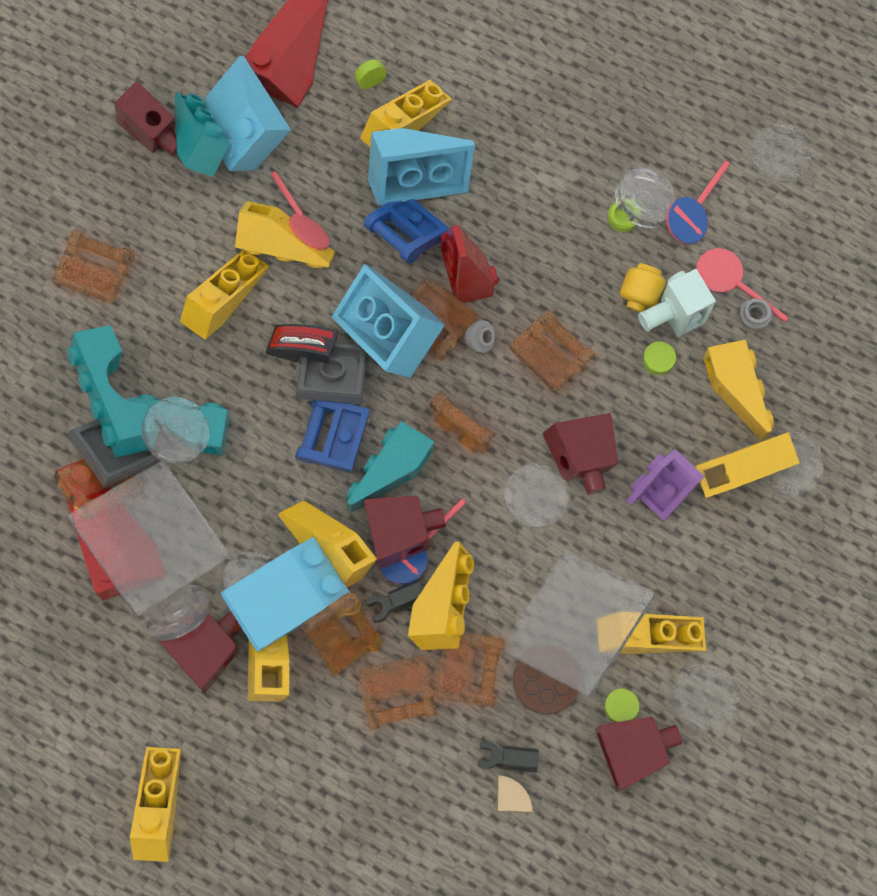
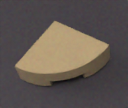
[497,775,532,813]

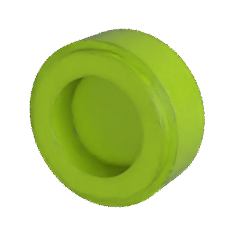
[354,59,387,90]
[607,199,640,232]
[643,341,676,375]
[604,689,639,723]

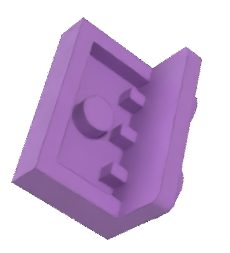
[626,449,705,521]

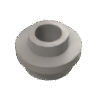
[739,298,772,330]
[465,320,495,353]

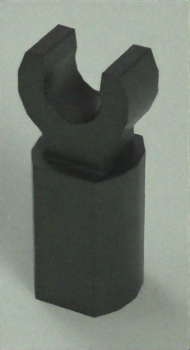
[365,580,423,623]
[478,742,539,773]

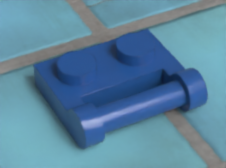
[363,199,449,264]
[295,400,370,473]

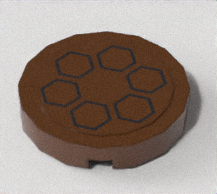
[513,646,581,715]

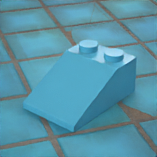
[205,56,291,171]
[368,128,475,206]
[331,264,445,378]
[220,537,350,652]

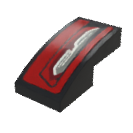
[266,324,338,363]

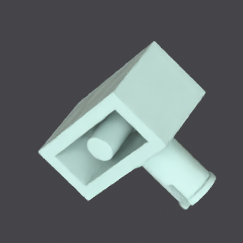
[638,269,716,337]

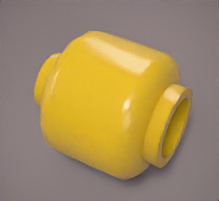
[619,263,666,312]

